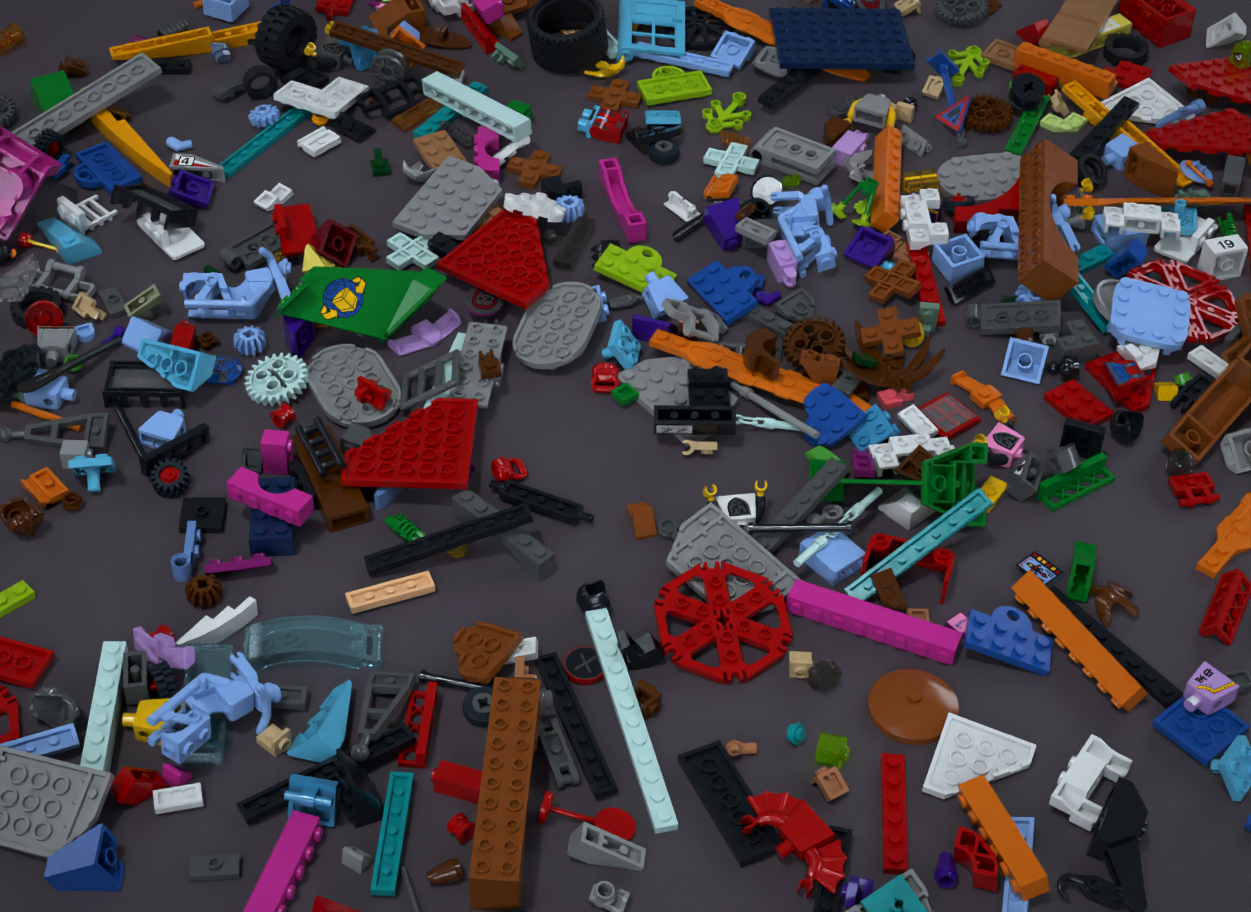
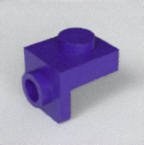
[841,875,874,907]

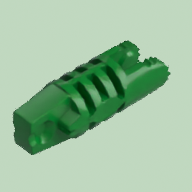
[1216,212,1239,237]
[385,513,426,542]

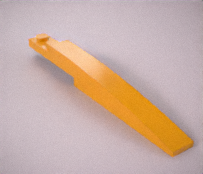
[109,21,261,60]
[1061,80,1195,188]
[80,87,174,188]

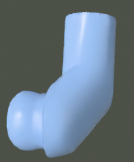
[166,137,193,152]

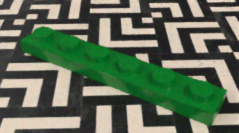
[1004,95,1050,156]

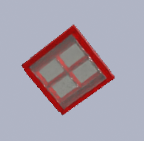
[918,393,981,441]

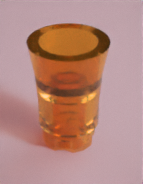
[0,22,26,54]

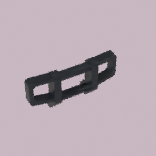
[356,74,423,121]

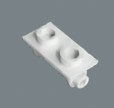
[664,191,700,223]

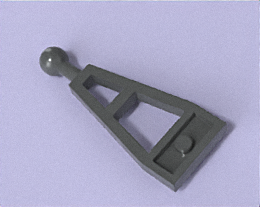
[0,413,110,451]
[351,671,416,762]

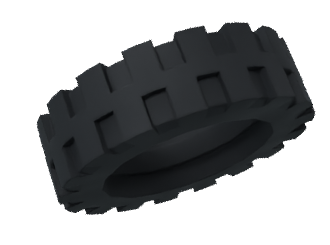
[1102,33,1149,66]
[10,286,64,329]

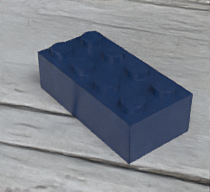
[249,477,296,557]

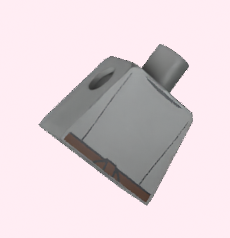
[37,326,78,367]

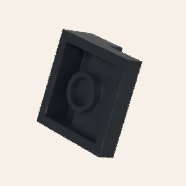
[687,366,730,406]

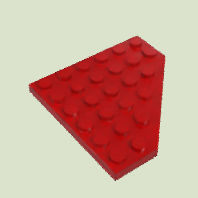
[1168,56,1251,105]
[1143,108,1251,156]
[436,208,550,309]
[341,398,478,489]

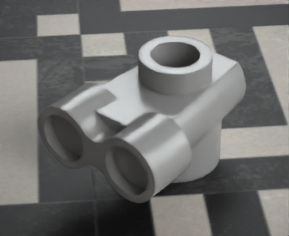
[588,881,630,912]

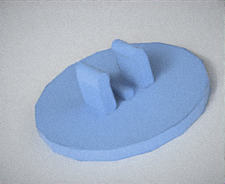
[1180,160,1213,184]

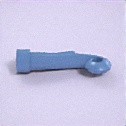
[1155,99,1206,128]

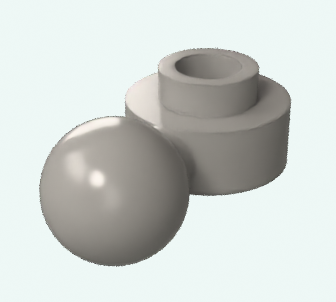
[806,504,843,524]

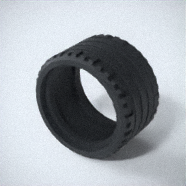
[526,0,608,74]

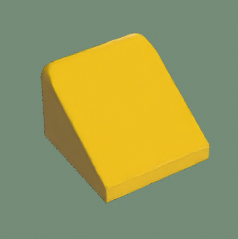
[1153,382,1178,401]

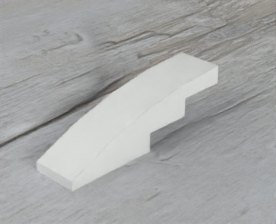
[176,596,258,654]

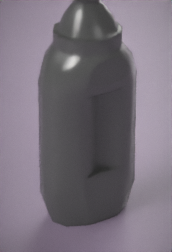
[608,294,644,310]

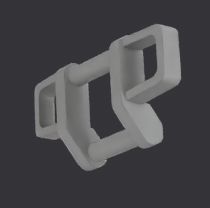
[18,259,96,302]
[661,298,728,344]

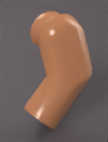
[726,740,757,756]

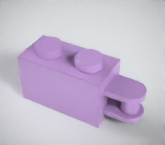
[832,129,869,167]
[767,239,798,287]

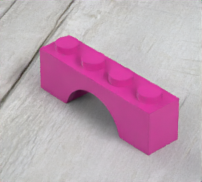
[474,127,500,183]
[226,467,314,527]

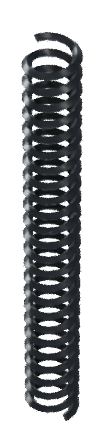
[672,194,736,242]

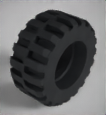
[254,3,317,73]

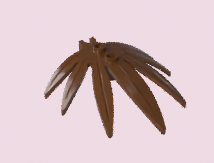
[832,320,945,393]

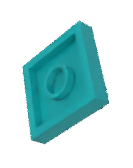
[860,874,927,912]

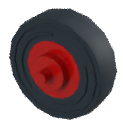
[942,193,975,212]

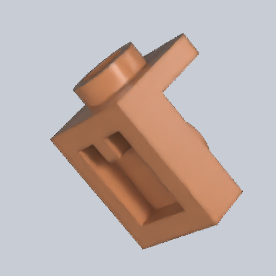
[515,656,537,680]
[810,766,849,802]

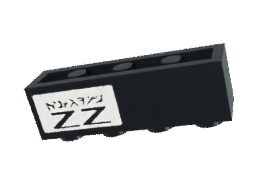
[654,405,736,435]

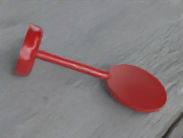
[537,790,636,841]

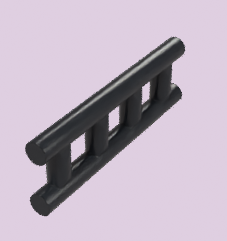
[295,417,347,478]

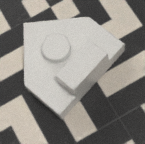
[1116,341,1160,370]

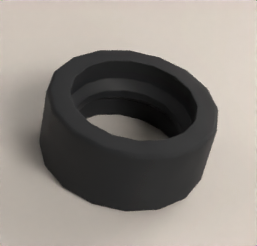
[243,65,278,100]
[1078,153,1107,189]

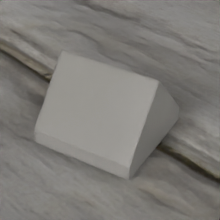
[342,846,374,874]

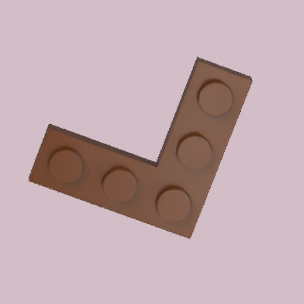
[1221,293,1251,364]

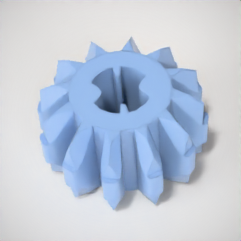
[556,195,585,223]
[233,325,267,357]

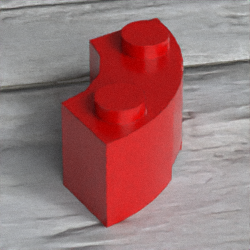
[954,826,998,892]

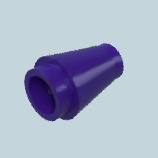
[934,852,959,888]

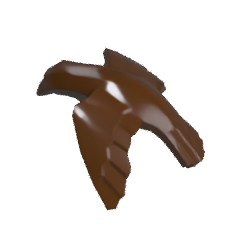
[1088,581,1139,627]

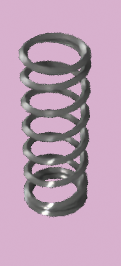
[439,120,474,149]

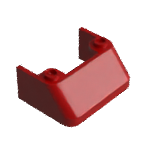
[860,533,956,605]

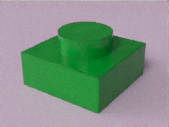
[611,383,639,407]

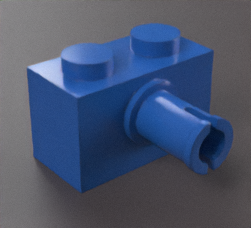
[1103,238,1150,279]

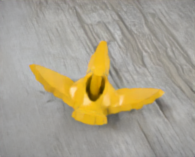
[584,55,625,78]

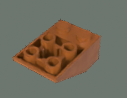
[368,0,426,34]
[1124,142,1179,198]

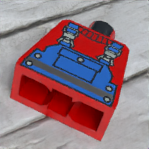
[1100,360,1152,401]

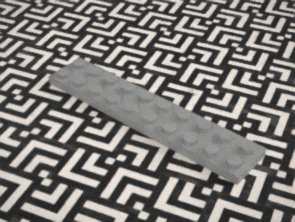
[11,52,162,146]

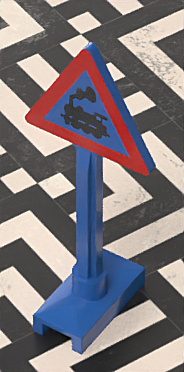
[926,49,971,133]

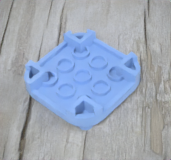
[1107,277,1191,355]

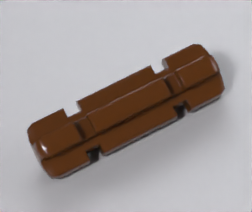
[735,202,757,222]

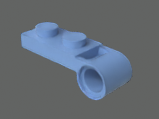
[170,521,202,582]

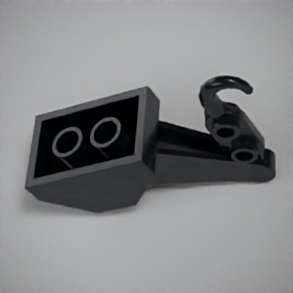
[1056,776,1149,912]

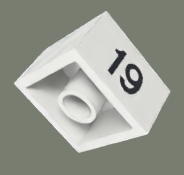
[1197,234,1248,280]

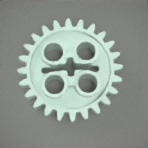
[244,352,310,407]

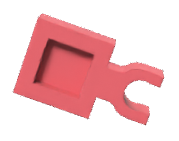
[876,388,915,410]

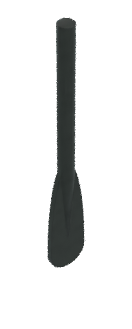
[17,336,122,393]

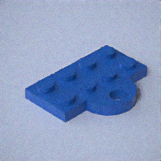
[74,141,143,195]
[686,260,759,326]
[963,606,1053,677]

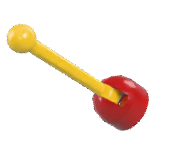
[18,232,58,253]

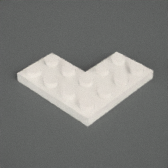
[274,77,369,119]

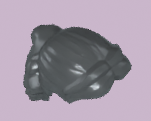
[28,686,79,729]

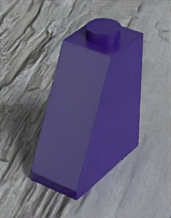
[703,197,741,251]

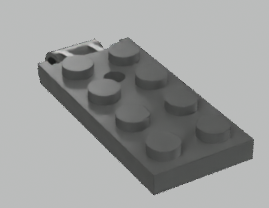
[219,221,283,271]
[965,300,1061,335]

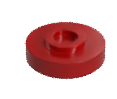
[25,300,63,336]

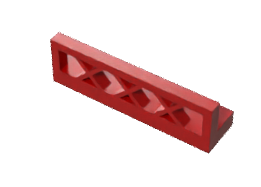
[460,2,499,55]
[1198,568,1251,646]
[398,682,438,769]

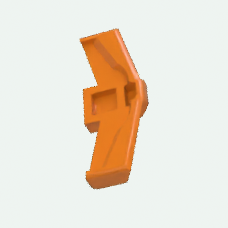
[950,370,1017,423]

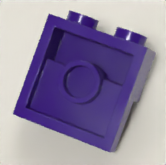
[168,169,215,209]
[843,225,895,269]

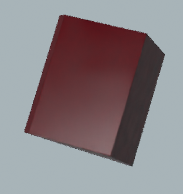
[311,219,358,268]

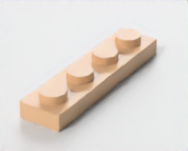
[345,571,435,614]

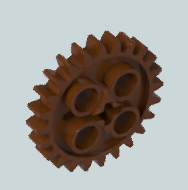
[963,94,1014,134]
[782,316,846,370]

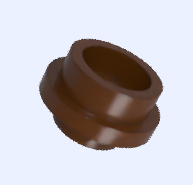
[61,492,83,511]

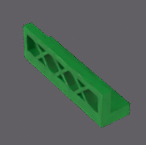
[1037,452,1116,512]

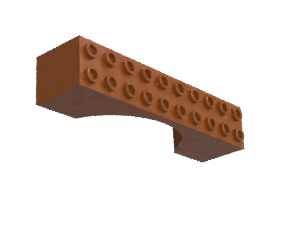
[1017,138,1078,301]
[469,677,541,912]

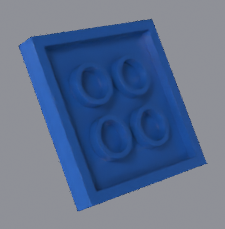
[1152,696,1250,767]

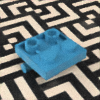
[284,774,339,827]

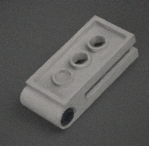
[749,127,836,186]

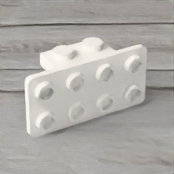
[137,212,205,260]
[1154,216,1218,264]

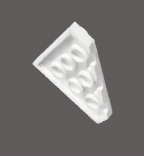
[1101,78,1196,124]
[922,713,1036,800]

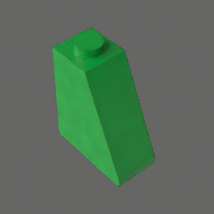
[1065,541,1097,603]

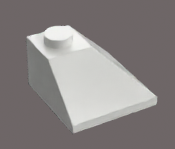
[1206,12,1246,49]
[878,486,936,531]

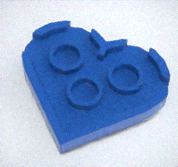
[804,383,867,448]

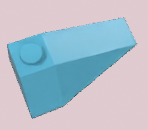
[37,217,102,265]
[137,338,216,392]
[287,680,352,763]

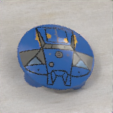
[206,356,243,385]

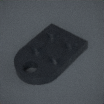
[626,124,683,145]

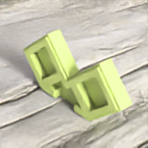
[1039,112,1088,132]

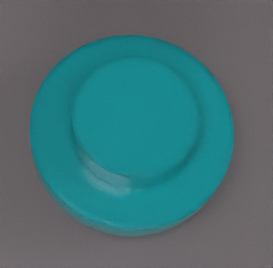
[786,722,806,745]

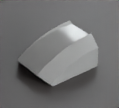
[751,46,793,79]
[1220,426,1251,474]

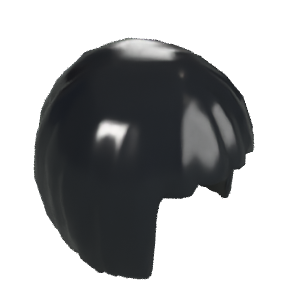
[1110,409,1144,442]
[576,579,611,613]

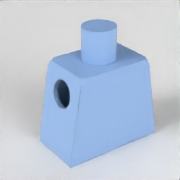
[1101,133,1137,171]
[642,271,688,319]
[23,368,77,410]
[138,409,186,449]

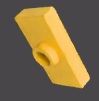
[981,476,1007,513]

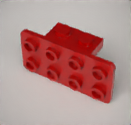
[271,203,316,256]

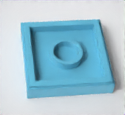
[645,110,681,124]

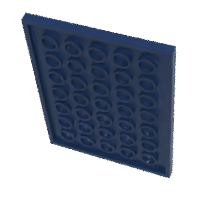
[769,7,915,70]

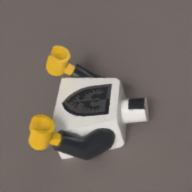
[702,480,767,534]

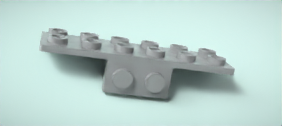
[448,322,507,409]

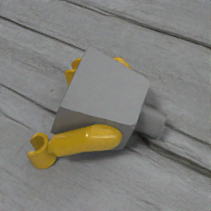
[843,94,896,130]

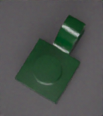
[370,148,391,177]

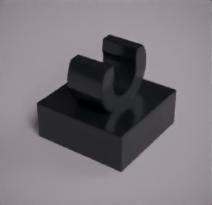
[241,448,263,472]

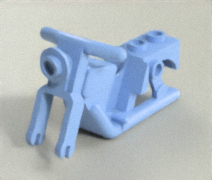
[770,185,837,278]
[967,194,1080,260]
[179,247,292,319]
[146,652,282,764]

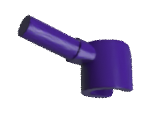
[101,326,126,344]

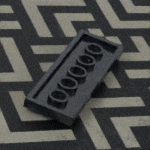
[678,740,782,866]

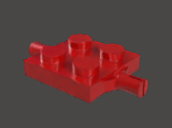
[316,0,355,21]
[1103,60,1159,90]

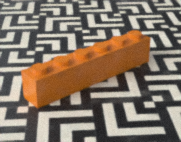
[1013,42,1116,99]
[957,774,1050,902]

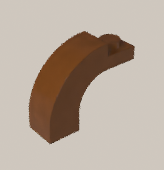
[743,327,781,381]

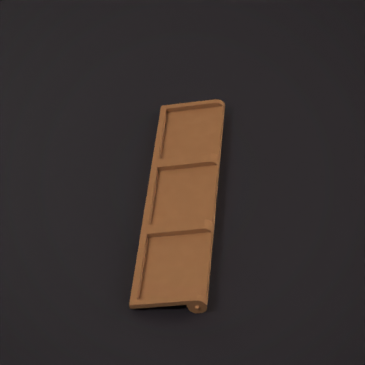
[1039,0,1120,54]

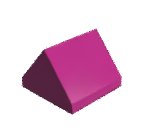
[162,763,194,787]

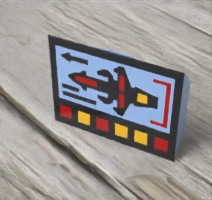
[1015,551,1064,587]

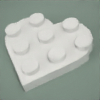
[503,192,566,222]

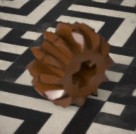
[185,572,223,609]

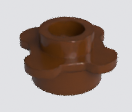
[195,331,219,350]

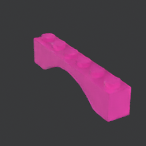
[598,157,647,243]

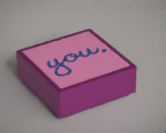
[944,612,967,638]

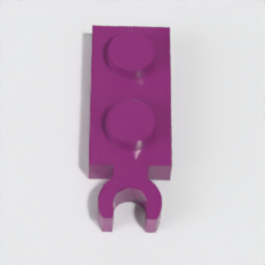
[851,448,875,479]

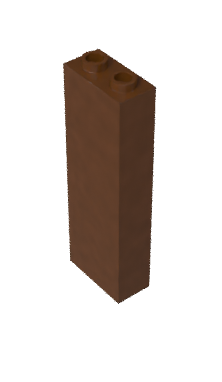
[290,426,370,533]

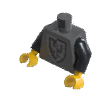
[304,21,354,71]

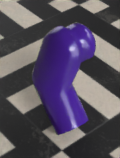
[752,290,781,306]

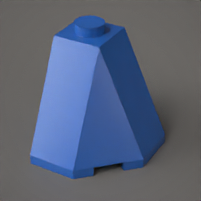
[44,824,125,892]

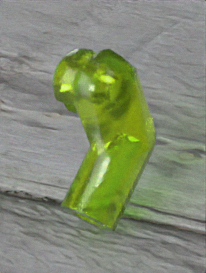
[780,174,801,190]

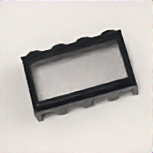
[110,183,199,230]
[102,361,189,409]

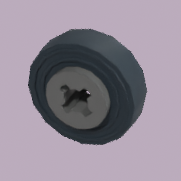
[648,139,680,164]
[462,686,493,727]

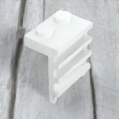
[57,195,118,235]

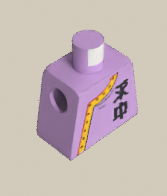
[1183,661,1240,715]

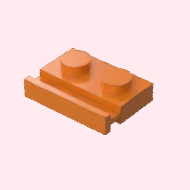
[703,173,739,199]
[20,467,69,509]

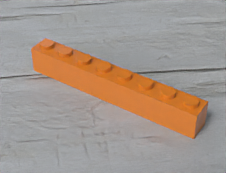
[871,124,902,233]
[1011,570,1149,712]

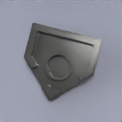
[773,287,815,323]

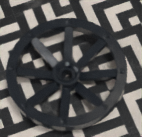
[665,6,734,50]

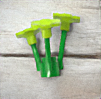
[832,177,879,228]

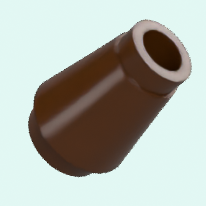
[426,858,464,886]

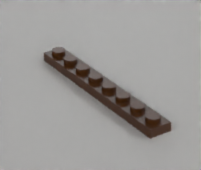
[329,20,465,79]

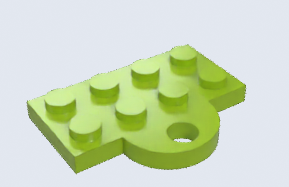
[636,66,712,106]
[593,243,677,293]

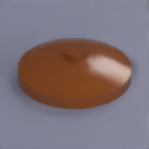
[867,669,959,745]

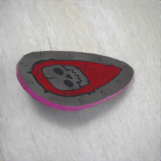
[465,285,504,316]

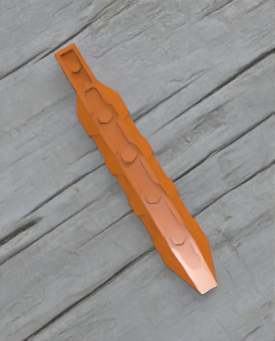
[694,0,871,82]
[1057,195,1251,206]
[649,329,872,412]
[1196,492,1251,579]

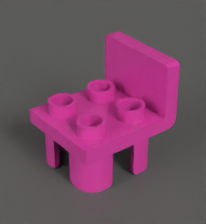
[0,126,62,242]

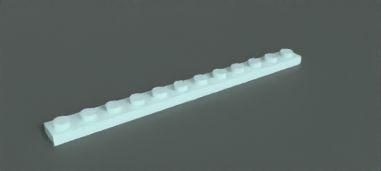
[585,608,678,834]

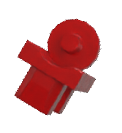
[354,376,392,411]

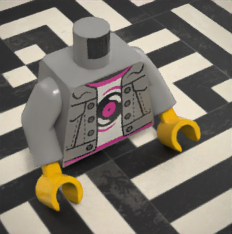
[1056,178,1095,229]

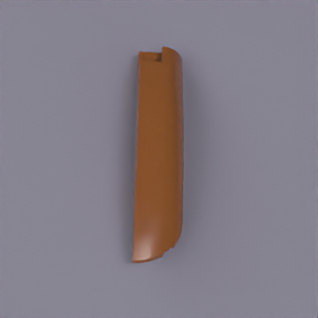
[1160,340,1251,467]

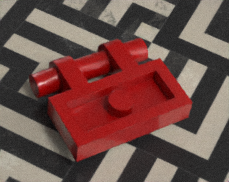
[1168,471,1220,508]

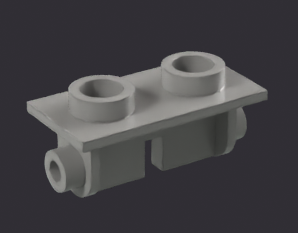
[900,125,932,157]

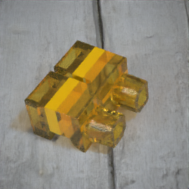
[900,169,940,195]

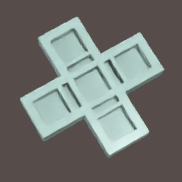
[703,142,759,178]
[386,232,439,270]

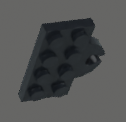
[0,343,41,404]

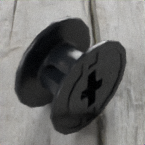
[1008,73,1046,111]

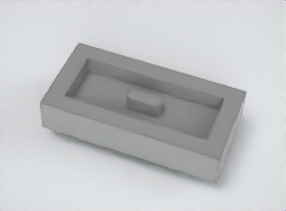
[735,217,777,245]

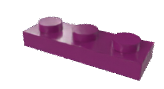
[204,553,271,575]

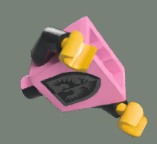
[973,405,1029,468]

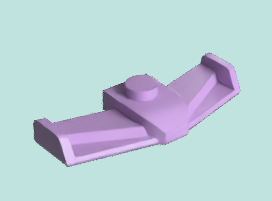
[388,308,462,356]
[133,626,195,670]

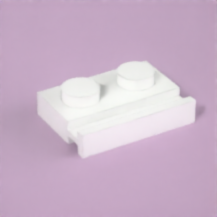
[297,126,341,158]

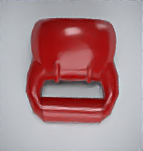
[590,362,620,393]
[491,456,529,482]

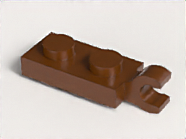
[346,224,378,261]

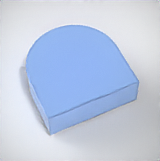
[75,322,95,342]

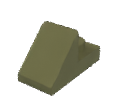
[123,284,164,319]

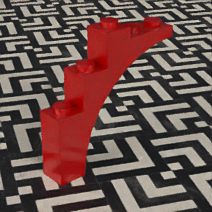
[952,176,1020,233]

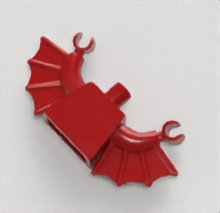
[740,790,847,898]

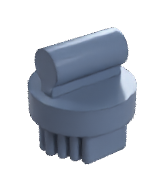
[210,42,231,64]

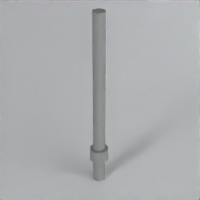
[730,381,820,439]

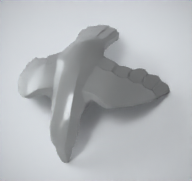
[843,149,873,182]
[402,160,439,182]

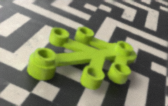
[948,46,990,87]
[702,92,751,134]

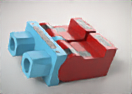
[578,105,629,144]

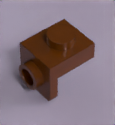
[58,56,87,77]
[635,679,662,720]

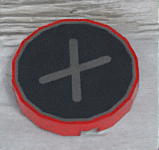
[563,646,604,685]

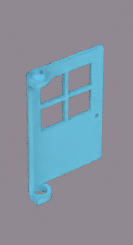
[616,0,685,62]

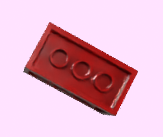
[1118,0,1197,48]

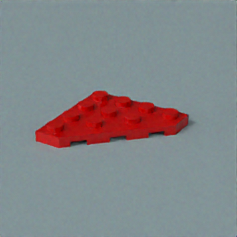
[1084,351,1159,413]

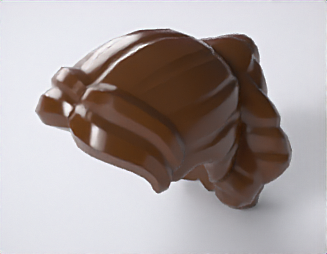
[0,497,44,536]

